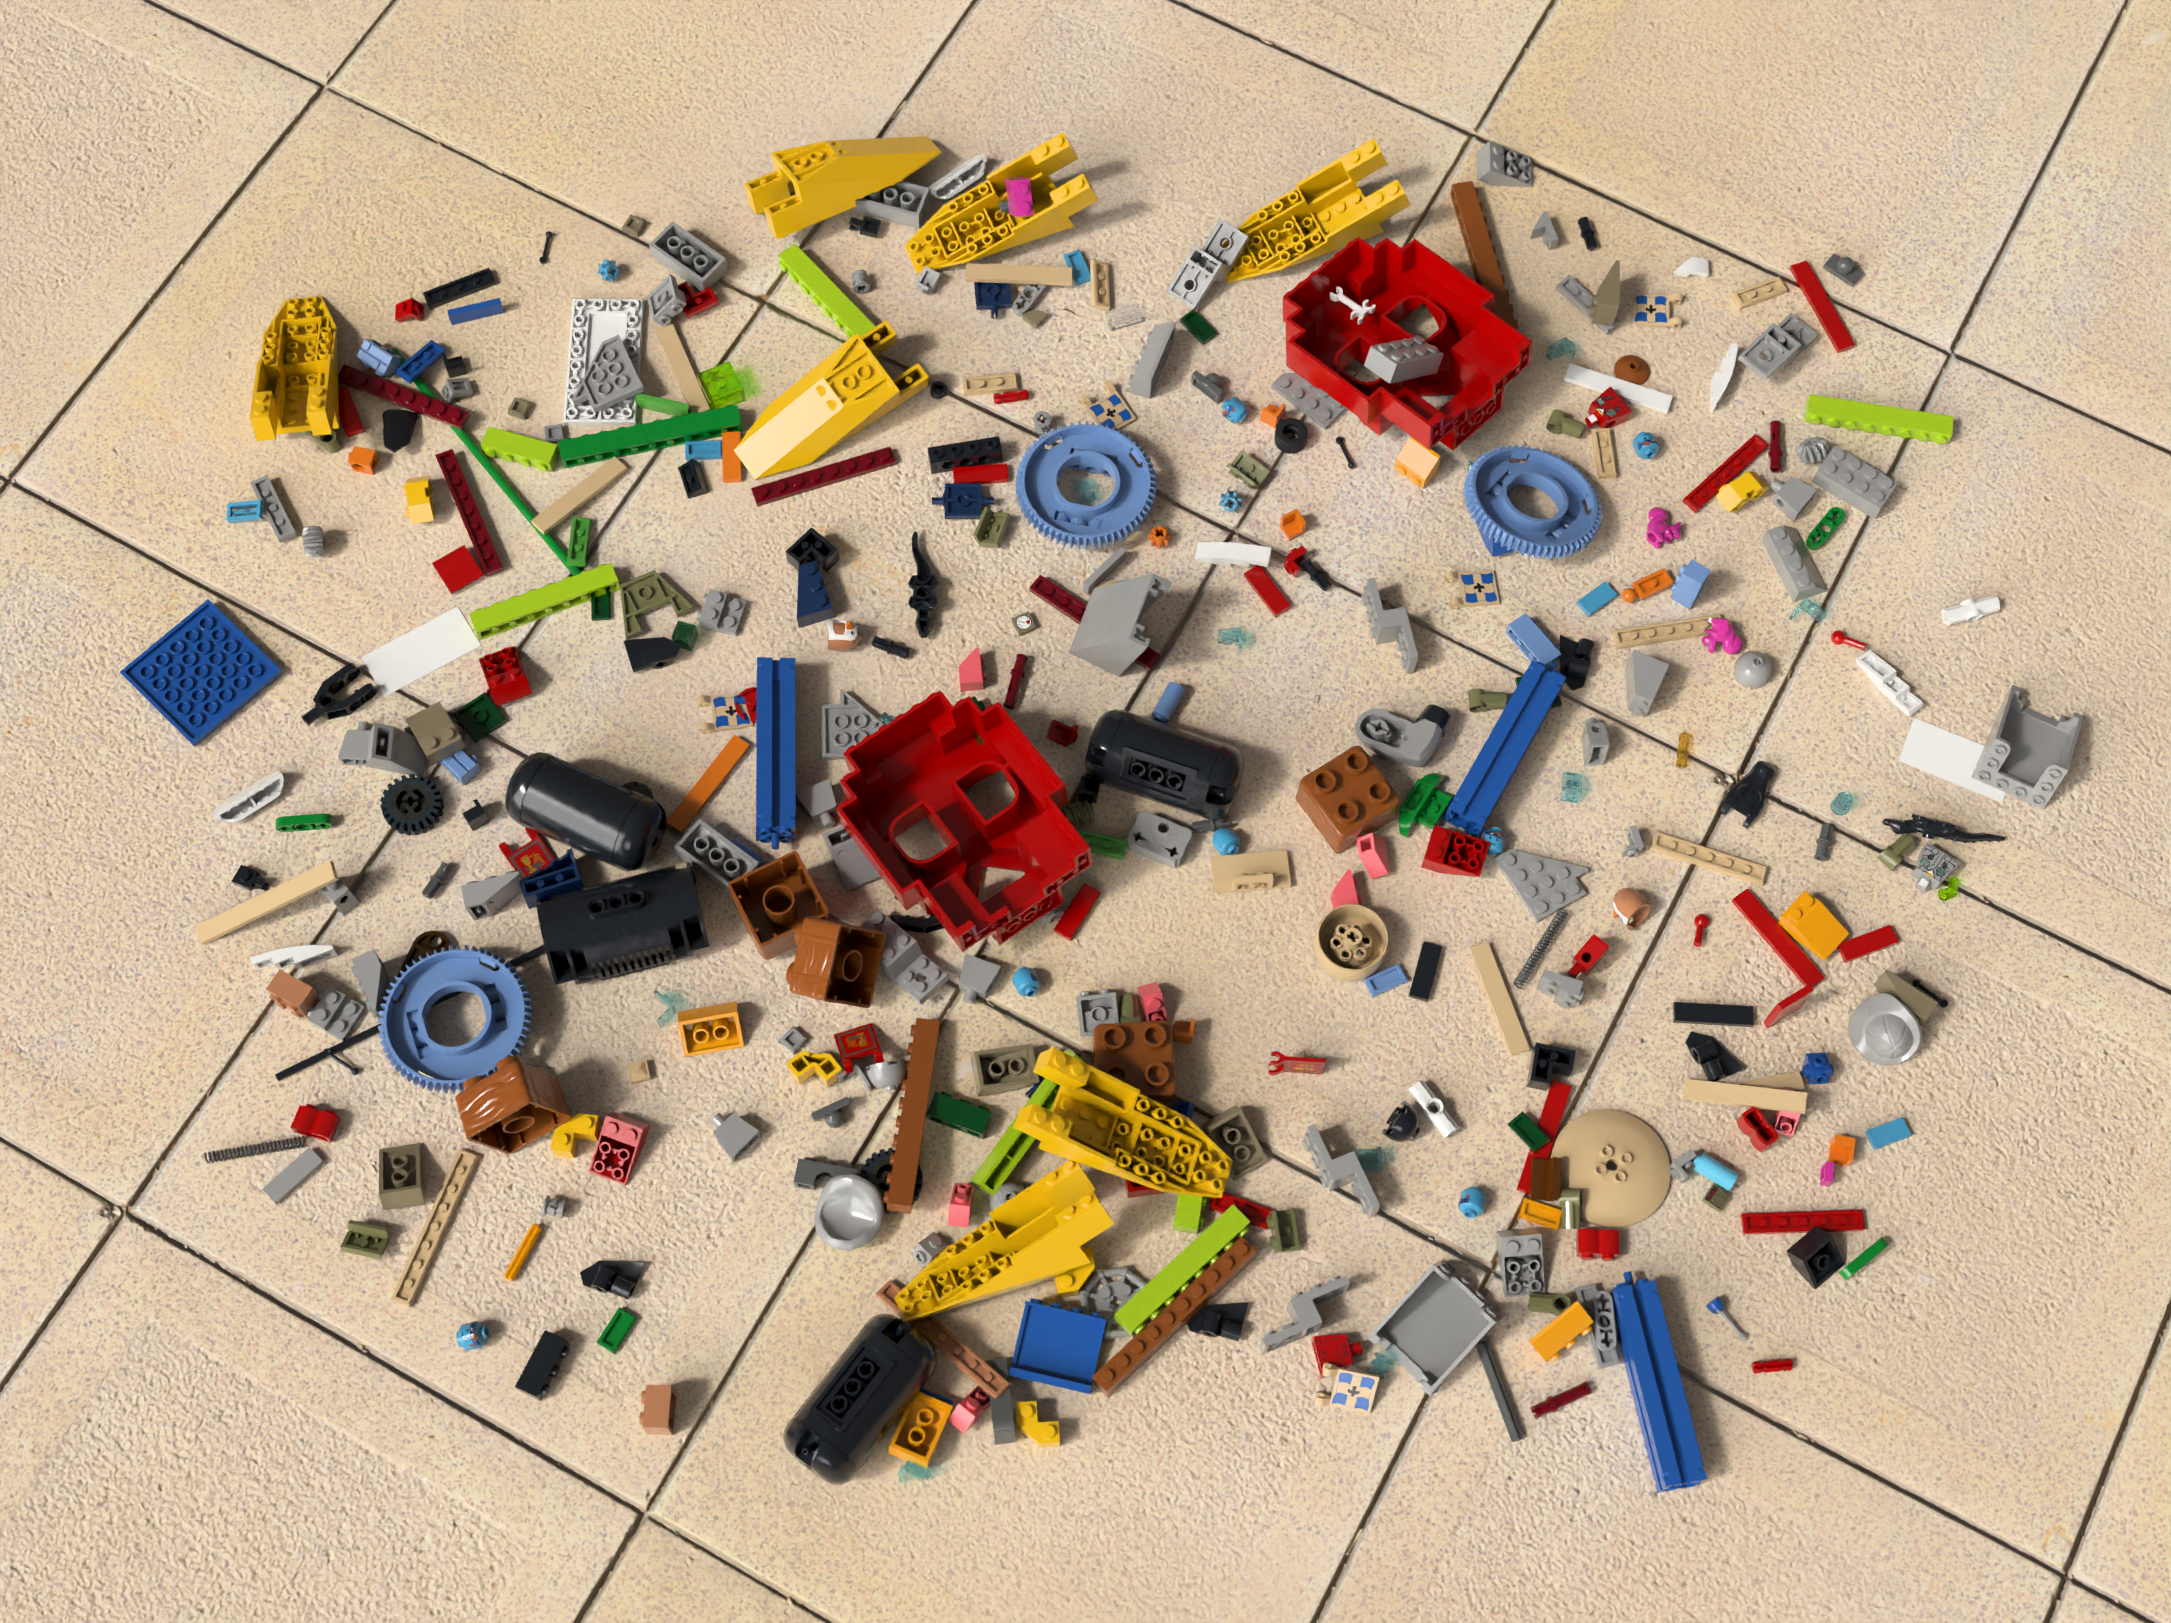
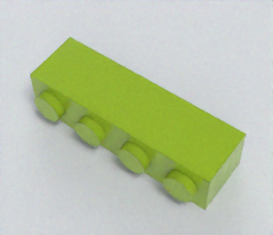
[481,426,560,472]
[1173,1194,1207,1234]

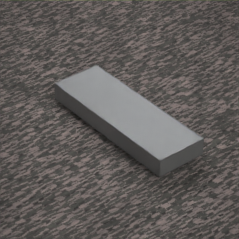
[1083,547,1126,595]
[262,1147,324,1204]

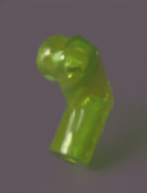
[1938,877,1959,901]

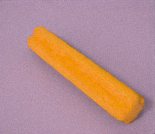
[504,1224,542,1282]

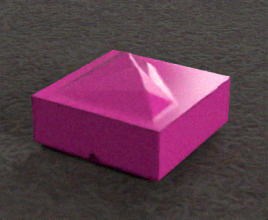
[1820,1161,1835,1187]

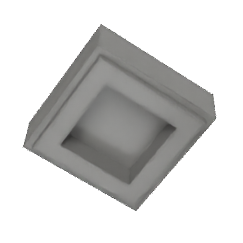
[544,424,565,444]
[779,1026,808,1054]

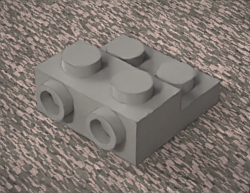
[647,274,686,326]
[697,589,747,636]
[1536,970,1585,1008]
[307,986,366,1041]
[1075,989,1119,1037]

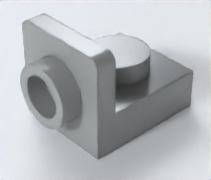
[442,378,473,404]
[1670,1149,1697,1183]

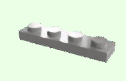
[1556,275,1620,334]
[250,475,297,543]
[1574,1283,1619,1369]

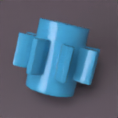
[597,259,620,282]
[1219,489,1242,513]

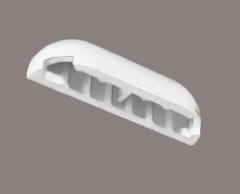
[929,154,987,199]
[213,771,284,823]

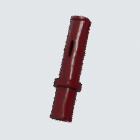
[1768,420,1783,473]
[1003,654,1028,710]
[1530,1381,1592,1419]

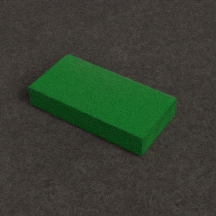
[596,1307,637,1354]

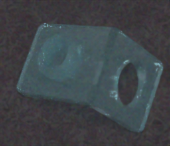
[1789,597,1826,622]
[653,990,677,1028]

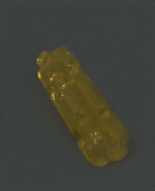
[1676,732,1690,769]

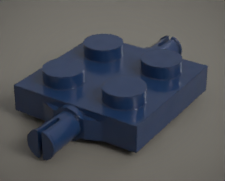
[974,282,1012,319]
[932,483,994,519]

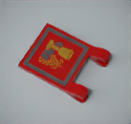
[499,828,554,879]
[834,1023,884,1074]
[1268,1051,1326,1076]

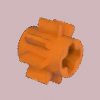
[1148,525,1171,549]

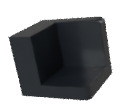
[442,352,467,378]
[462,799,490,831]

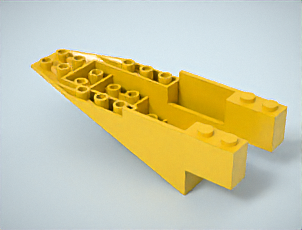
[904,132,1099,274]
[744,136,942,239]
[1222,138,1410,283]
[250,296,339,441]
[734,320,929,480]
[1013,1047,1233,1198]
[895,1160,1114,1323]

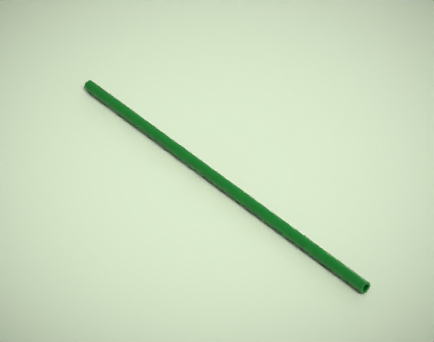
[391,348,581,576]

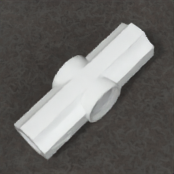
[1941,595,2000,625]
[1408,1080,1459,1139]

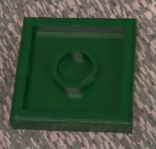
[453,692,507,743]

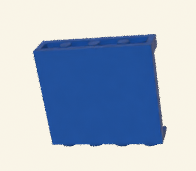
[1008,1298,1107,1394]

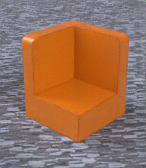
[1260,403,1286,428]
[1280,509,1307,541]
[1172,1018,1195,1044]
[1828,1134,1856,1167]

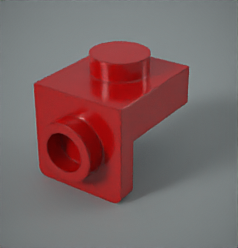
[395,298,424,322]
[1284,545,1307,578]
[1046,719,1079,747]

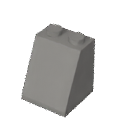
[1625,650,1669,717]

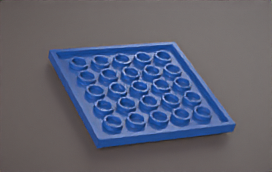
[120,599,283,747]

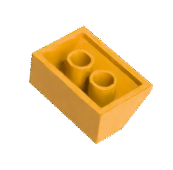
[678,1001,744,1057]
[1529,1301,1594,1362]

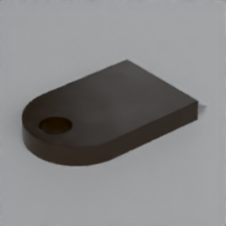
[397,931,452,978]

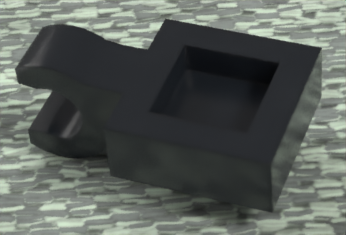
[849,216,881,238]
[232,865,269,891]

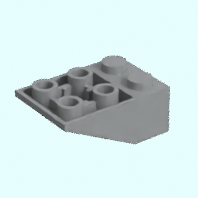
[1477,141,1533,187]
[366,723,426,777]
[822,826,881,892]
[461,871,523,921]
[351,949,390,1018]
[1496,1228,1545,1297]

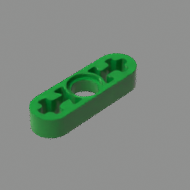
[1806,507,1845,550]
[275,814,333,832]
[1839,1237,1889,1281]

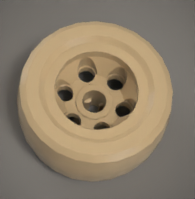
[1314,904,1388,982]

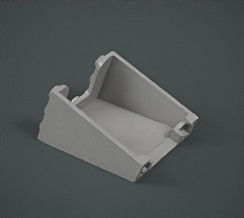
[1069,573,1172,676]
[1972,685,2084,809]
[1367,1261,1503,1396]

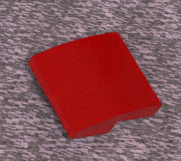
[432,545,484,594]

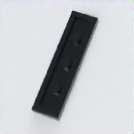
[423,268,497,310]
[1673,1002,1754,1027]

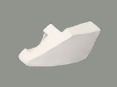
[1674,257,1709,278]

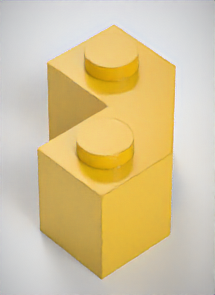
[1716,472,1769,513]
[403,476,435,524]
[786,1051,843,1087]
[550,1113,602,1158]
[1054,1247,1095,1299]
[1016,1401,1060,1448]

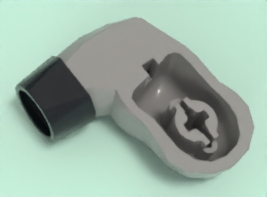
[1355,704,1451,767]

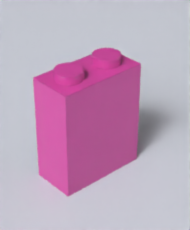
[1005,176,1034,217]

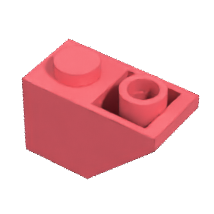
[958,648,986,692]
[1356,833,1390,879]
[1331,870,1361,909]
[1137,982,1167,1021]
[1773,1087,1801,1137]
[948,1183,974,1227]
[948,1386,990,1434]

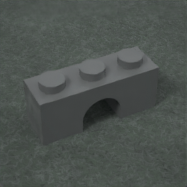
[793,1157,859,1190]

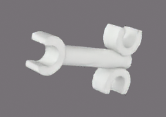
[1330,286,1376,325]

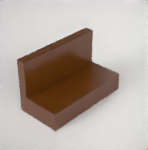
[1530,1157,1561,1202]

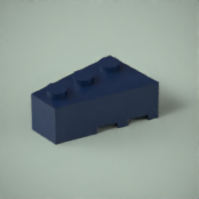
[797,560,834,628]
[520,848,584,909]

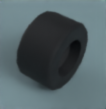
[1274,418,1308,454]

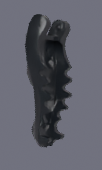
[1719,761,1775,829]

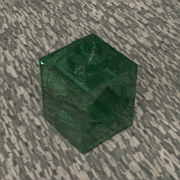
[672,621,698,651]

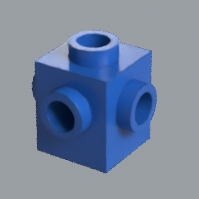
[1802,1052,1833,1084]

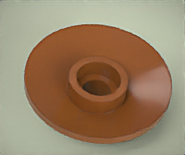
[1614,355,1650,385]

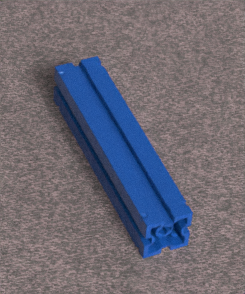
[756,657,796,850]
[1444,660,1566,838]
[1610,1271,1707,1493]

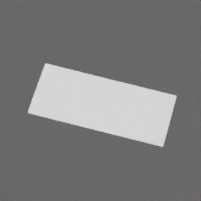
[361,607,481,697]
[1898,718,2006,803]

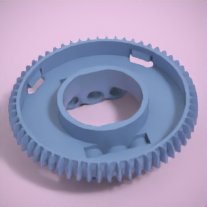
[1015,421,1157,550]
[1463,445,1602,560]
[378,945,534,1094]

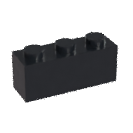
[515,1330,570,1401]

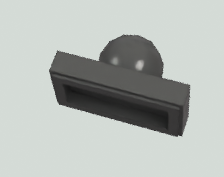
[1823,253,1863,287]
[1191,370,1223,404]
[811,1097,851,1128]

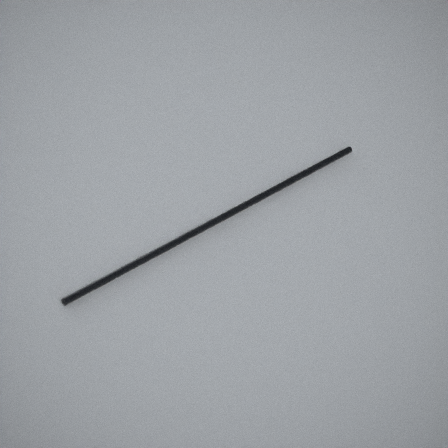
[275,899,640,1081]

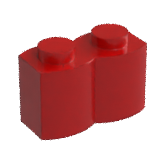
[291,1104,340,1142]
[1736,1106,1779,1152]
[1576,1228,1619,1261]

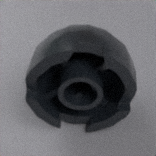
[1382,1101,1420,1142]

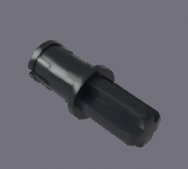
[1577,217,1597,251]
[1301,559,1331,591]
[872,636,910,659]

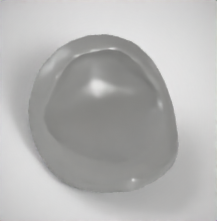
[1849,993,1922,1066]
[814,1174,884,1250]

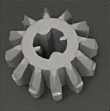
[1796,436,1829,464]
[302,526,325,557]

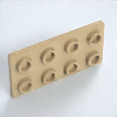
[1210,850,1291,893]

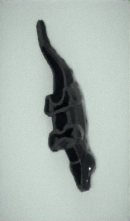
[908,532,939,638]
[1882,814,2005,843]

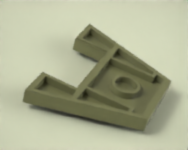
[620,570,695,640]

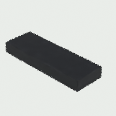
[1408,941,1442,1002]

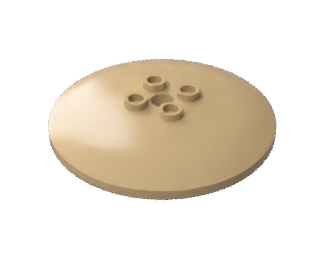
[1550,1110,1671,1228]

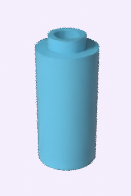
[1693,1153,1739,1191]

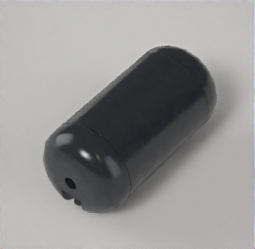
[1084,709,1245,820]
[505,752,667,871]
[784,1314,937,1485]

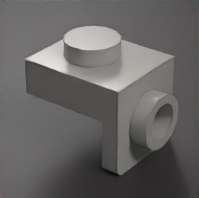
[913,266,942,294]
[1621,825,1644,858]
[912,1232,948,1268]

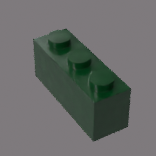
[927,1092,992,1139]

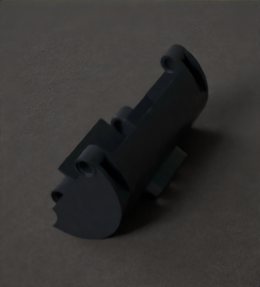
[536,862,710,985]

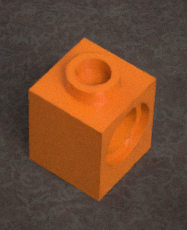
[348,446,379,475]

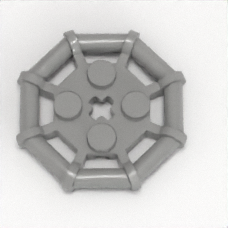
[1078,1265,1148,1340]

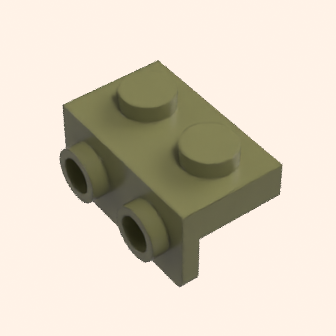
[1227,450,1271,489]
[974,506,1011,548]
[1267,1209,1300,1254]
[341,1220,390,1260]

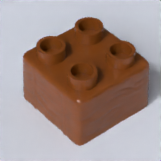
[1295,746,1400,854]
[728,851,830,960]
[786,917,886,1008]
[1092,1020,1176,1108]
[455,1056,572,1154]

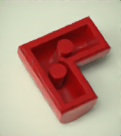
[678,281,719,319]

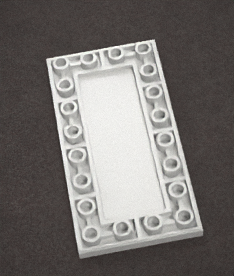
[563,299,645,426]

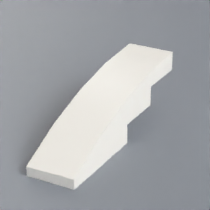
[1709,343,1738,412]
[1194,542,1271,567]
[1856,650,1923,717]
[250,945,338,971]

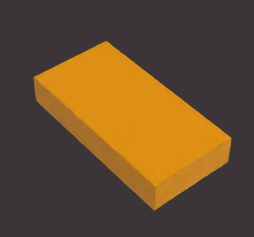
[1518,1198,1562,1231]

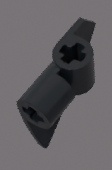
[382,410,418,453]
[1560,635,1595,691]
[624,637,681,673]
[1685,1032,1743,1082]
[580,1261,644,1300]
[1186,1303,1248,1342]

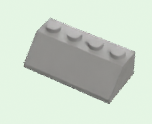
[1128,321,1176,399]
[1762,525,1827,603]
[674,819,759,896]

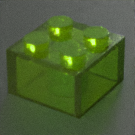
[696,361,746,409]

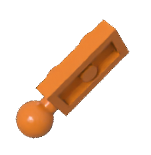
[1622,568,1674,603]

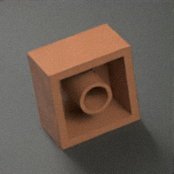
[266,969,320,1019]
[639,1385,676,1435]

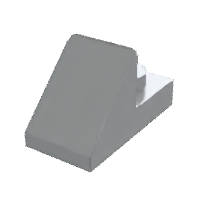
[1530,211,1558,251]

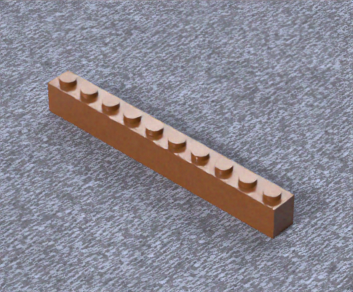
[1450,181,1518,329]
[883,1018,940,1214]
[1092,1237,1256,1398]

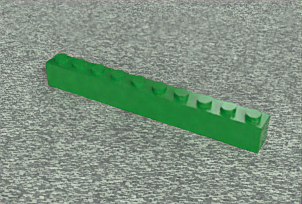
[558,405,743,469]

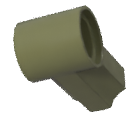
[1546,409,1585,439]
[306,430,341,453]
[1468,689,1507,713]
[1877,834,1916,871]
[1120,994,1141,1023]
[1559,1188,1583,1229]
[1528,1293,1571,1316]

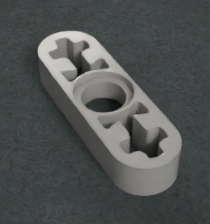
[1013,284,1048,317]
[1592,1291,1617,1352]

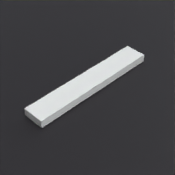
[1564,363,1673,414]

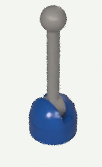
[1706,1296,1747,1341]

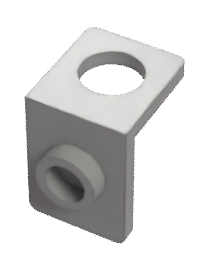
[837,1064,872,1092]

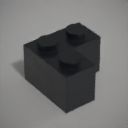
[785,527,840,572]
[1526,1042,1576,1091]

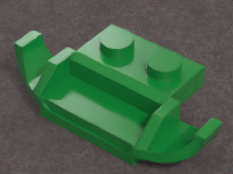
[1398,773,1453,838]

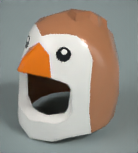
[826,619,861,651]
[1613,888,1651,931]

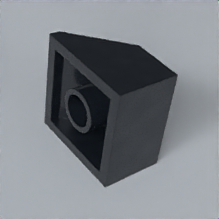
[1786,1226,1844,1289]

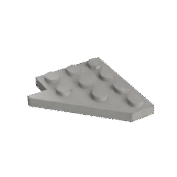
[572,335,645,413]
[1271,371,1357,430]
[821,689,884,760]
[1494,849,1589,923]

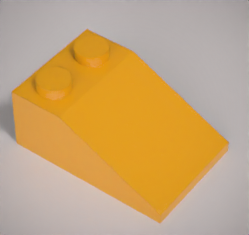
[1778,890,1849,961]
[888,1392,953,1470]

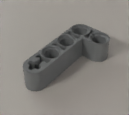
[985,1358,1016,1445]

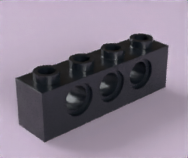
[927,436,1003,474]

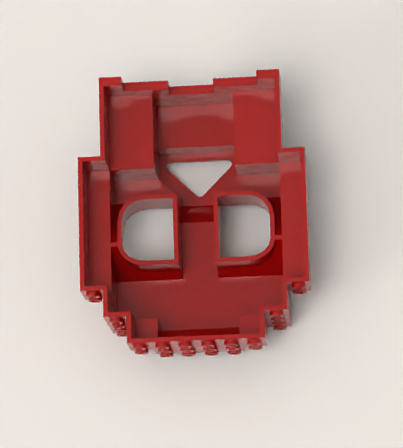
[1283,236,1532,451]
[836,690,1093,952]

